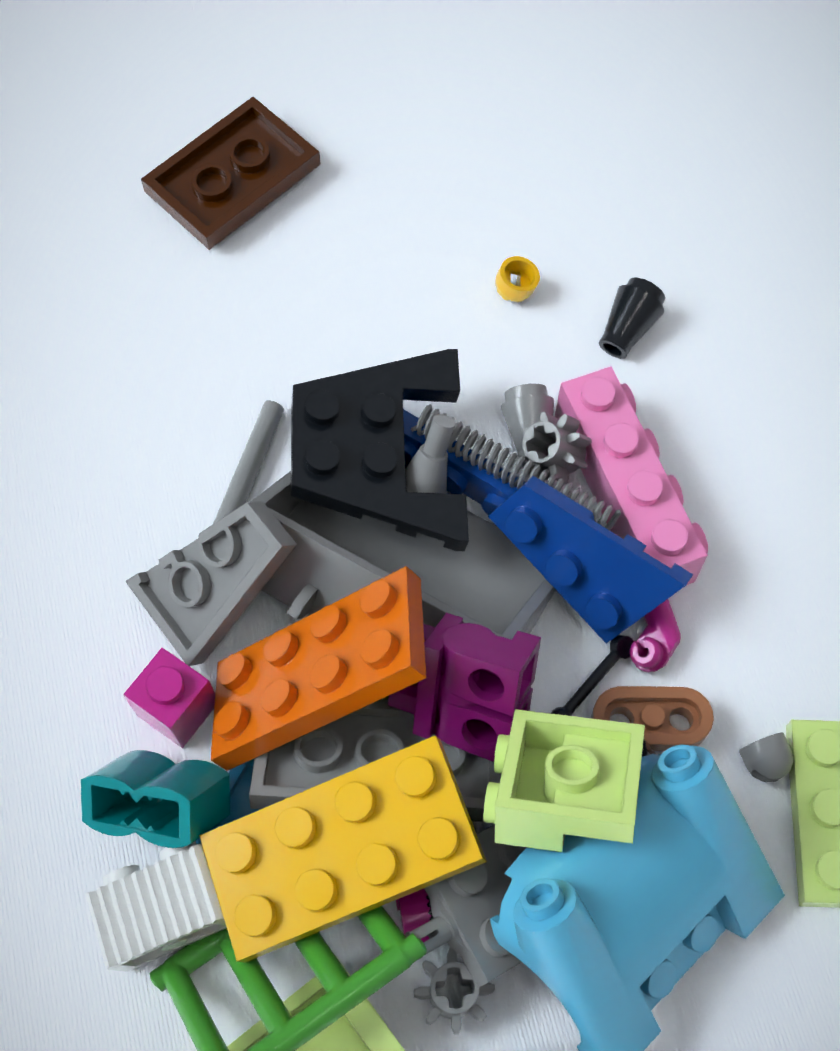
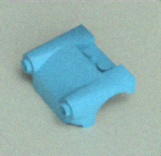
[490,745,785,1051]

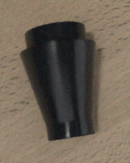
[598,277,666,359]

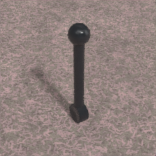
[551,634,634,716]

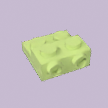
[483,709,645,852]

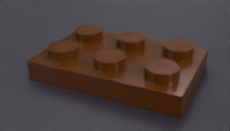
[141,96,321,250]

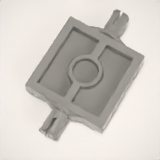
[405,824,527,988]

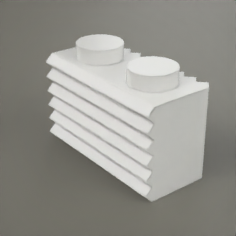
[85,841,227,972]

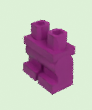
[388,612,541,762]

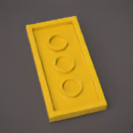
[199,735,487,963]

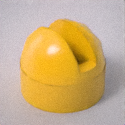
[495,256,540,302]

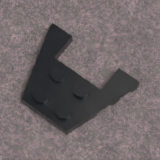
[291,349,469,551]

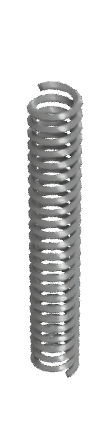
[411,404,621,530]

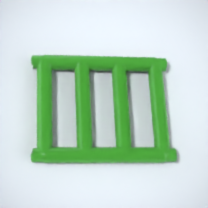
[150,906,427,1051]

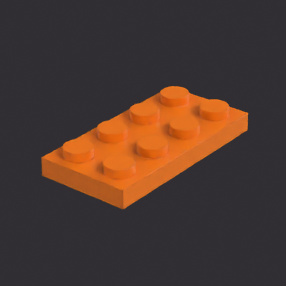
[210,566,426,771]

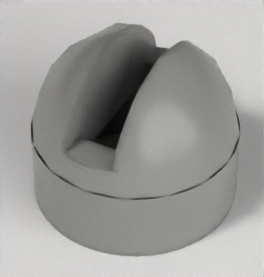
[739,732,794,782]

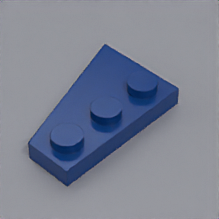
[488,476,693,644]

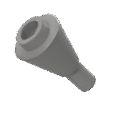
[405,414,456,494]

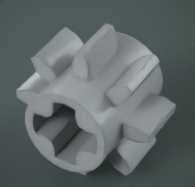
[518,412,592,484]
[413,947,495,1035]

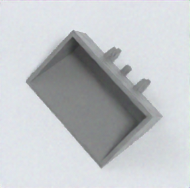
[251,471,556,700]

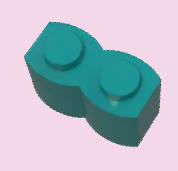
[80,750,230,848]

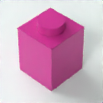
[123,647,215,749]

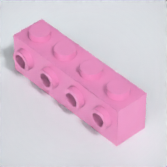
[555,366,708,585]

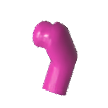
[630,599,681,673]

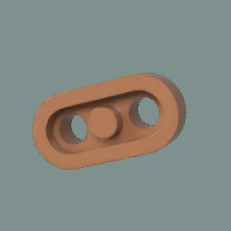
[591,686,714,751]

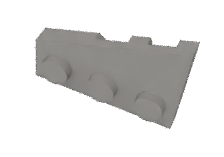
[125,501,297,666]

